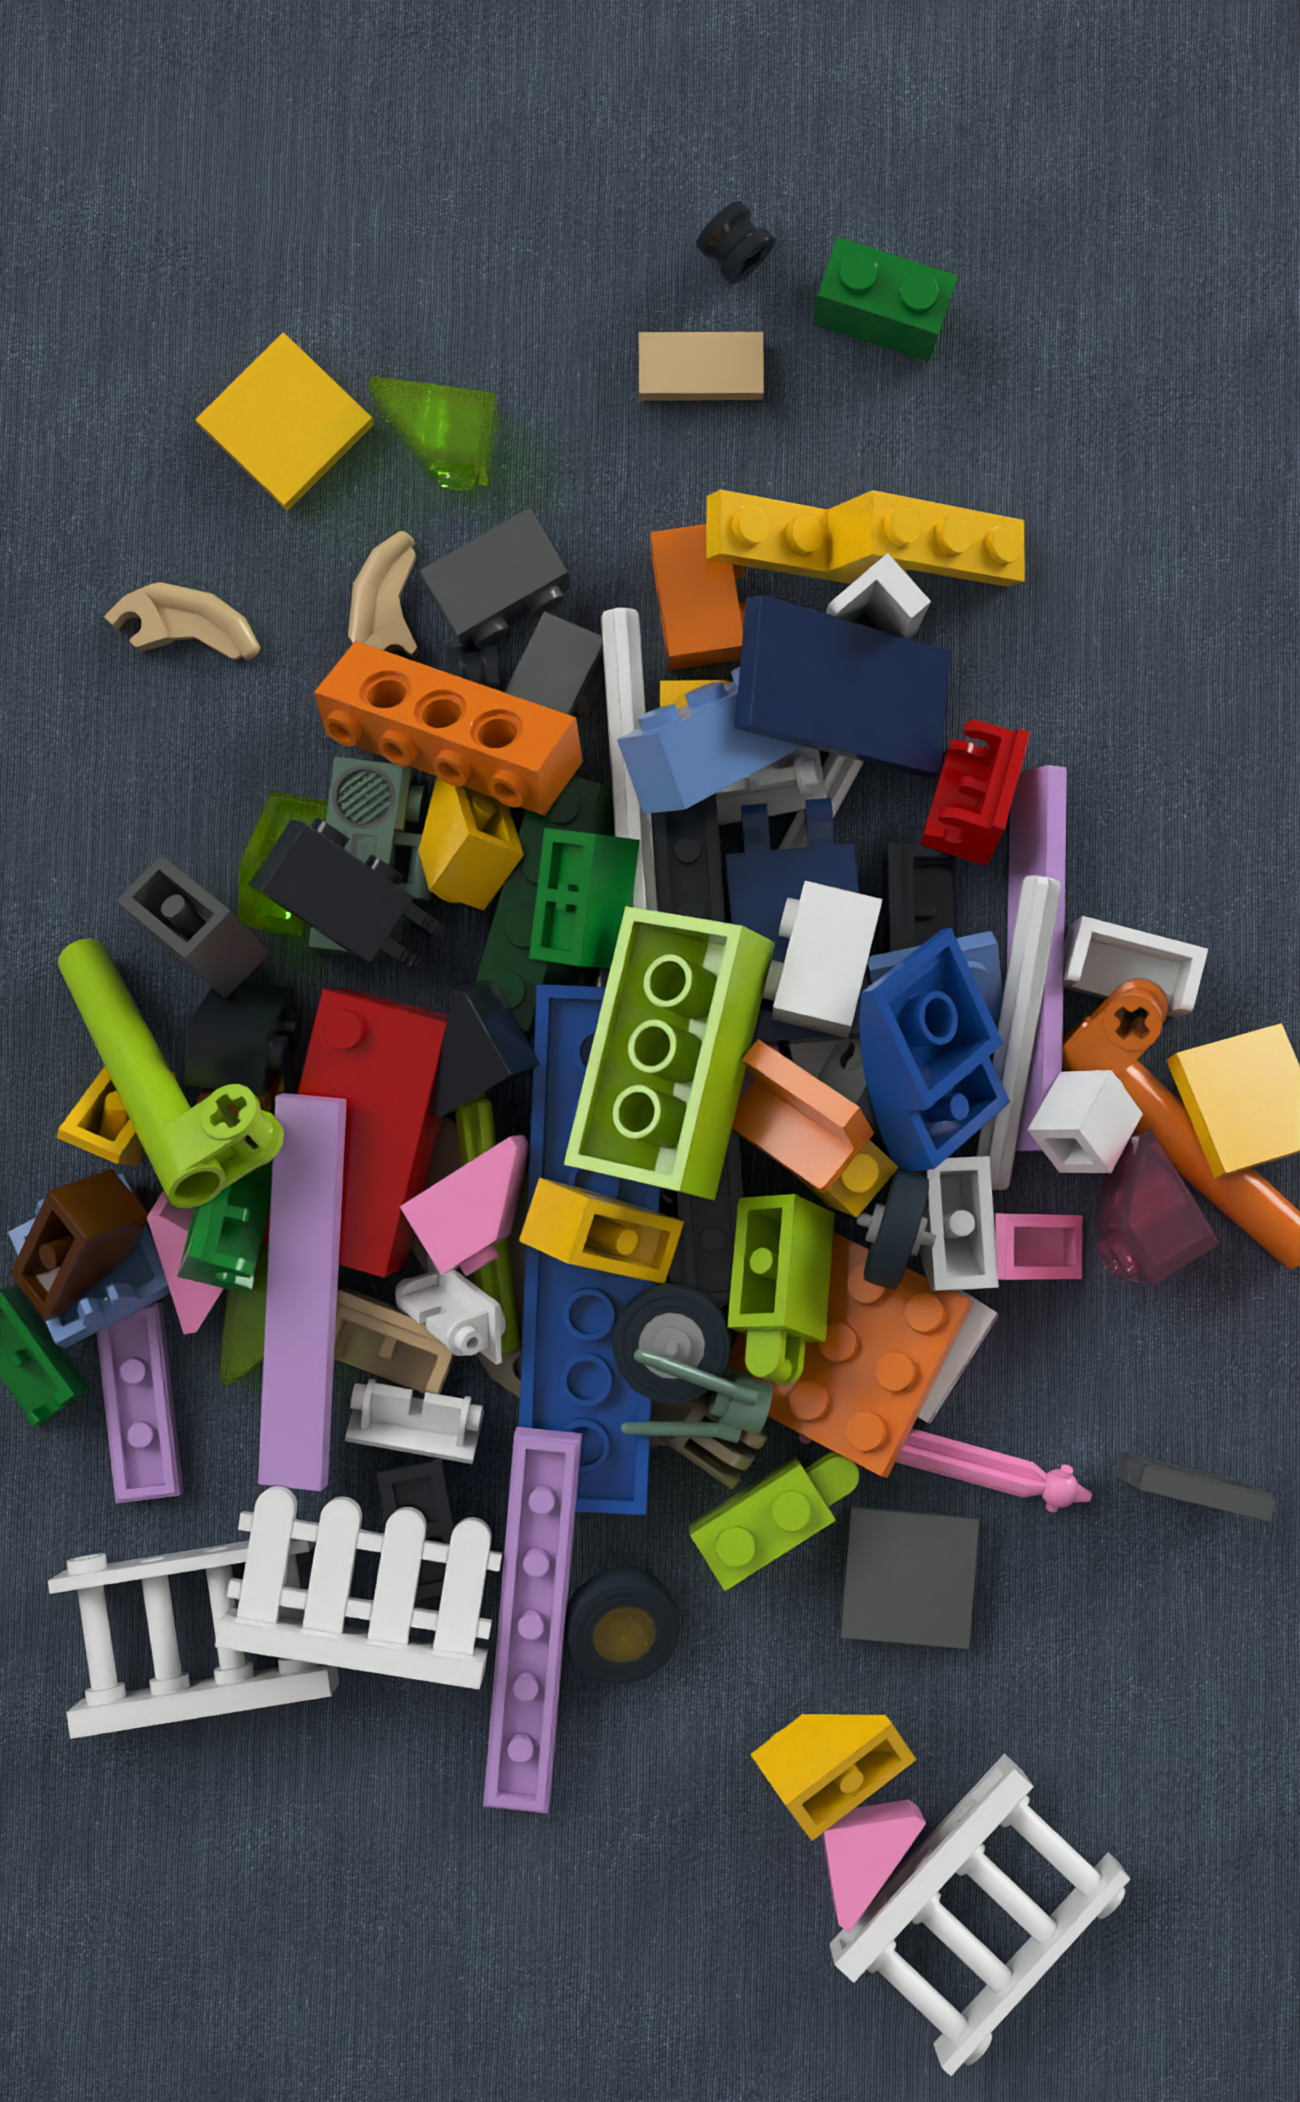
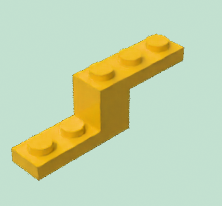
[706,489,1025,587]

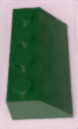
[475,776,654,1038]

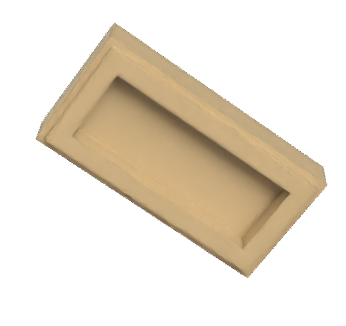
[639,332,764,401]

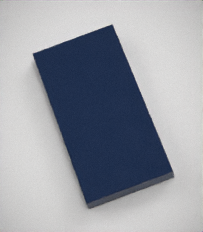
[735,594,951,777]

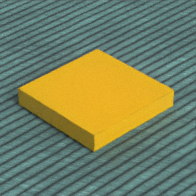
[195,332,374,511]
[1166,1023,1300,1179]

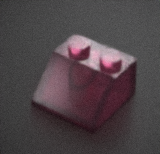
[1093,1129,1221,1285]

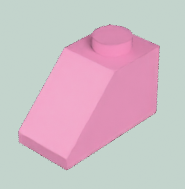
[400,1134,530,1276]

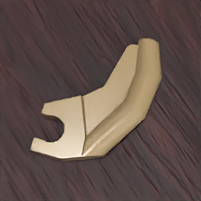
[348,531,420,660]
[104,582,260,660]

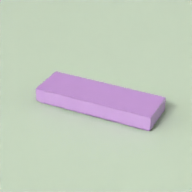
[97,1302,184,1503]

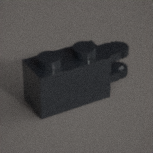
[248,817,445,972]

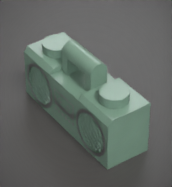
[308,756,431,963]

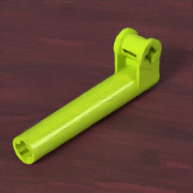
[58,938,284,1209]

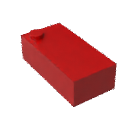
[262,987,448,1278]

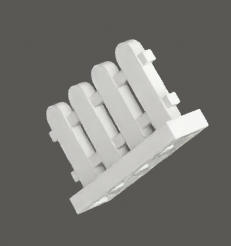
[215,1486,503,1690]

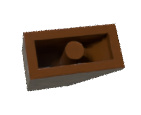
[10,1169,148,1321]

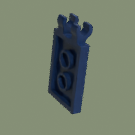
[726,798,868,1047]

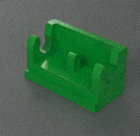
[529,828,640,968]
[177,1144,273,1294]
[0,1286,91,1428]

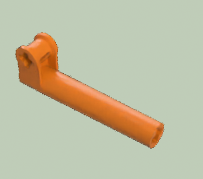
[1062,978,1300,1271]

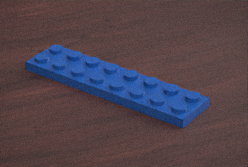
[519,984,661,1515]

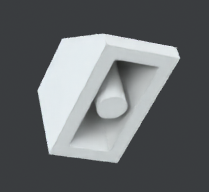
[908,1156,999,1291]

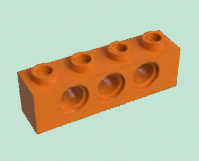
[314,641,583,816]

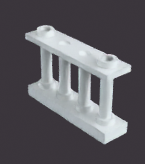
[48,1538,339,1739]
[829,1753,1130,2076]

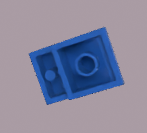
[859,928,1010,1171]

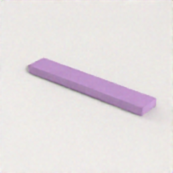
[1007,765,1067,1152]
[258,1093,347,1492]
[483,1427,582,1814]

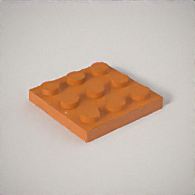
[727,1232,975,1478]

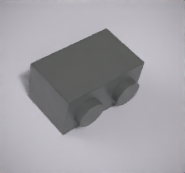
[419,507,570,649]
[116,855,270,999]

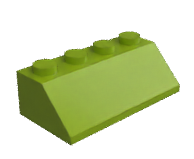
[564,906,775,1200]

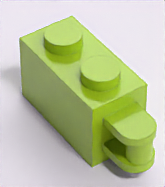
[727,1194,835,1385]
[688,1452,859,1591]

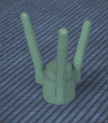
[621,1349,773,1443]

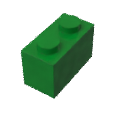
[812,237,958,362]

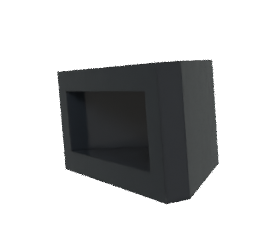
[429,979,540,1118]

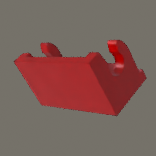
[920,720,1031,866]

